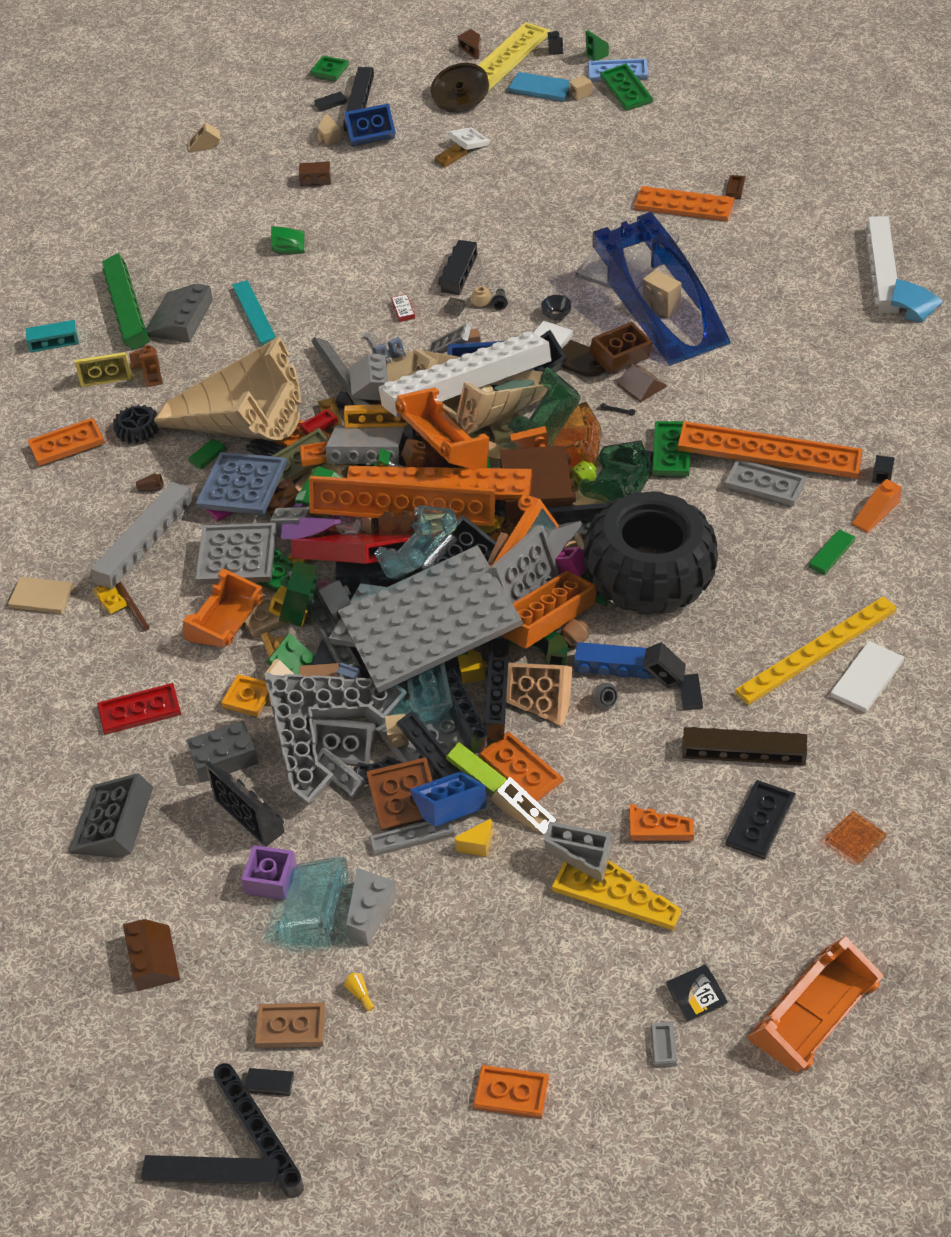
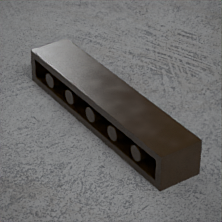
[682,727,807,766]

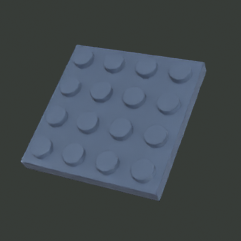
[196,452,288,515]

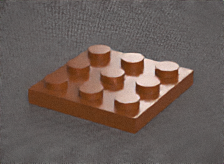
[366,757,432,831]

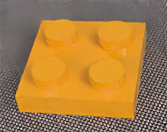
[221,674,269,717]

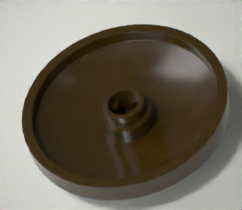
[431,63,489,112]

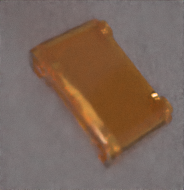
[546,402,602,468]

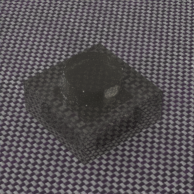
[444,297,466,316]

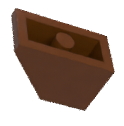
[458,29,481,59]

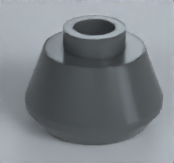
[592,683,618,710]

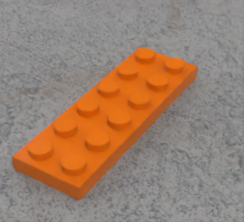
[634,186,734,222]

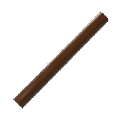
[115,581,150,631]

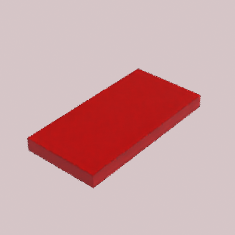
[97,683,182,735]

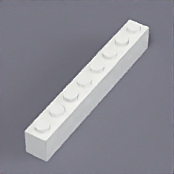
[865,216,900,313]

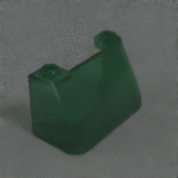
[508,367,580,447]
[579,440,652,503]

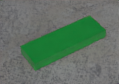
[809,529,855,575]

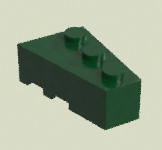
[279,561,319,627]

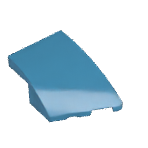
[891,279,943,322]

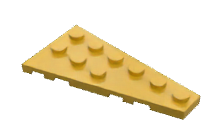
[552,860,681,931]

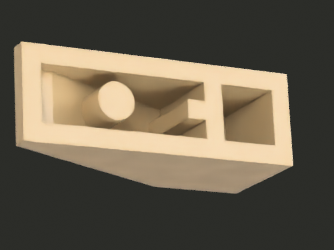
[489,777,556,835]

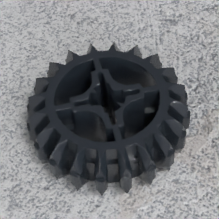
[113,404,159,445]

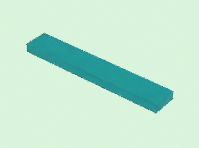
[232,280,276,347]

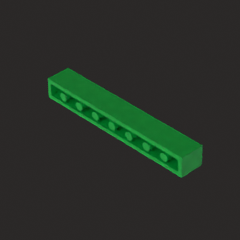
[102,253,150,350]

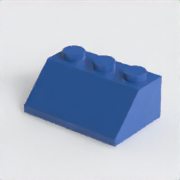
[410,771,486,826]

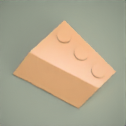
[506,663,572,726]

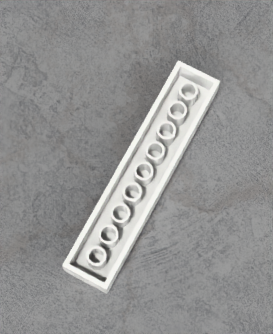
[378,331,551,418]

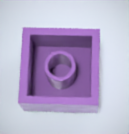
[241,845,297,900]

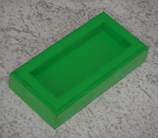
[188,439,226,470]

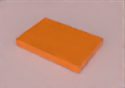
[473,1065,549,1119]

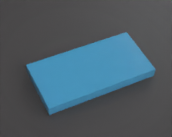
[508,72,571,102]

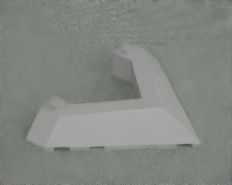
[264,673,407,804]

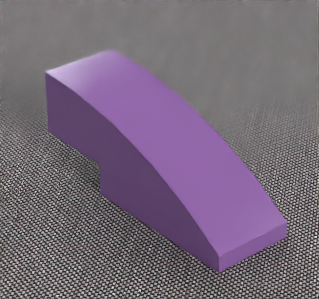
[281,517,341,539]

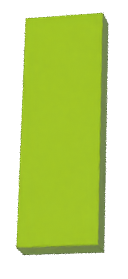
[446,742,507,795]

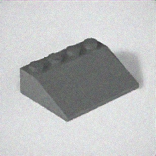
[146,284,213,342]
[69,773,153,857]

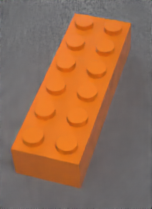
[501,571,597,649]

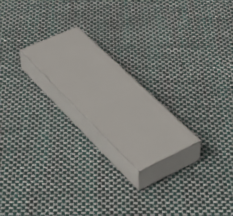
[317,748,367,798]

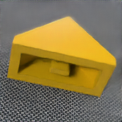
[454,819,493,857]

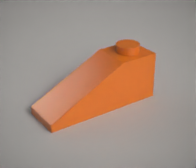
[852,479,902,533]

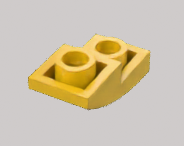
[93,585,127,614]

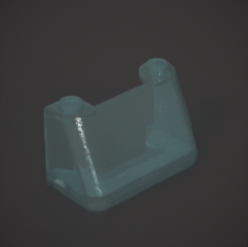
[375,505,457,579]
[276,856,350,948]

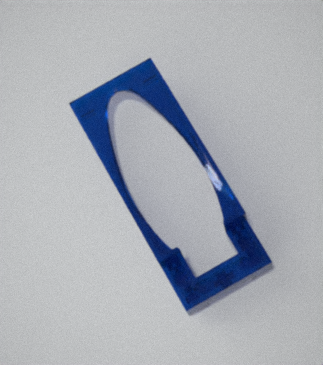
[592,212,730,366]

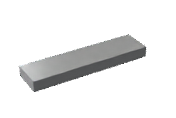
[429,323,471,354]
[369,821,455,856]

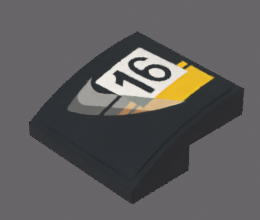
[665,964,728,1021]

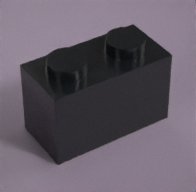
[643,642,686,688]

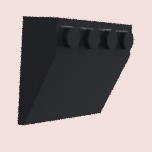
[413,515,496,575]
[205,761,285,847]

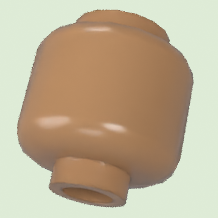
[560,619,589,648]

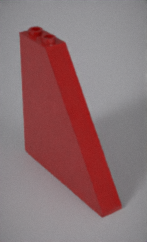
[291,531,447,564]

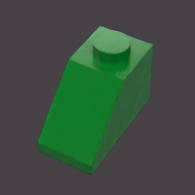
[585,30,609,61]

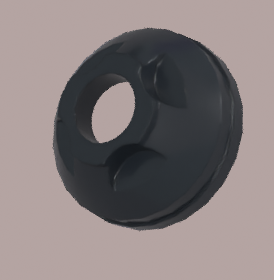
[541,295,571,320]

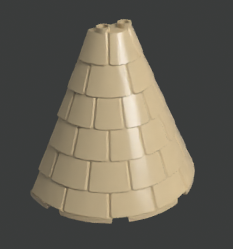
[154,336,301,441]
[411,349,562,435]

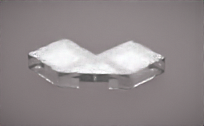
[328,515,363,535]

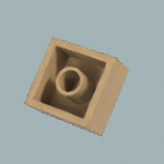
[643,269,681,318]

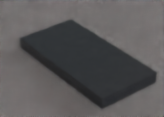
[725,780,796,860]

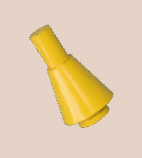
[343,972,375,1012]

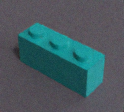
[25,319,79,353]

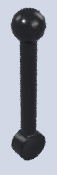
[600,403,635,416]

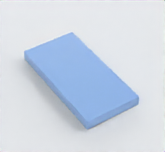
[588,58,648,82]

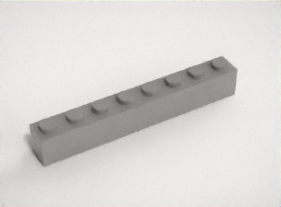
[91,482,192,589]

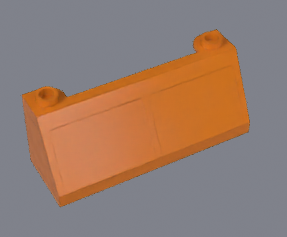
[395,387,489,470]
[747,936,884,1073]

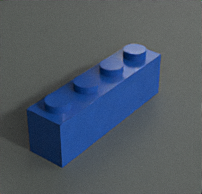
[574,642,653,679]

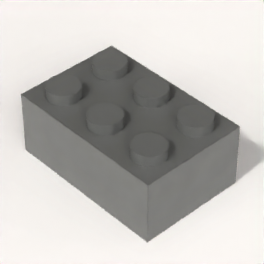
[186,720,259,783]

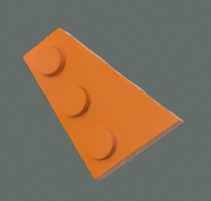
[510,426,549,448]
[630,804,694,841]

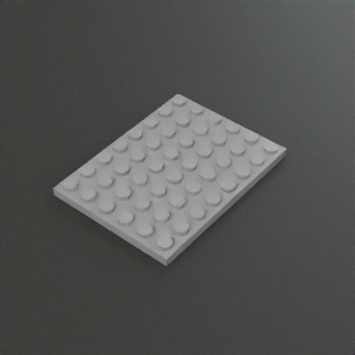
[338,545,523,693]

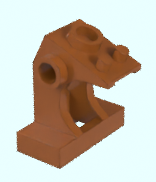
[129,345,163,387]

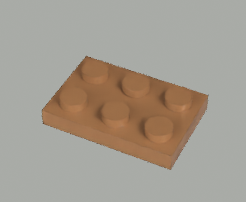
[255,1002,326,1048]

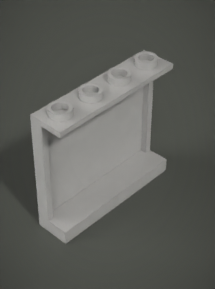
[326,426,406,464]

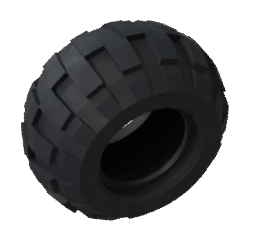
[584,491,718,615]

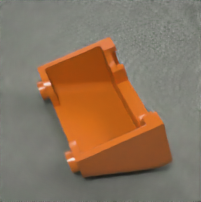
[183,568,263,648]

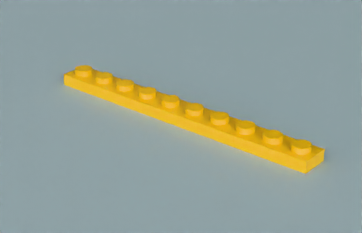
[736,596,897,705]

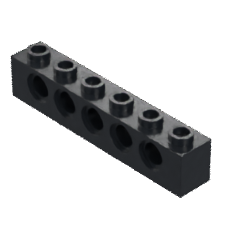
[485,636,509,740]

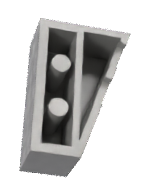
[544,821,613,883]
[346,868,397,945]

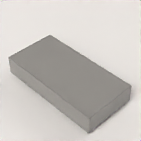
[651,1022,677,1067]

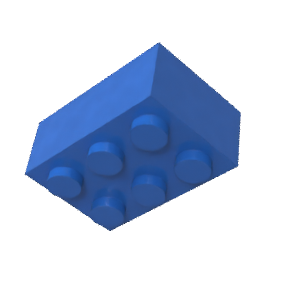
[344,103,396,146]

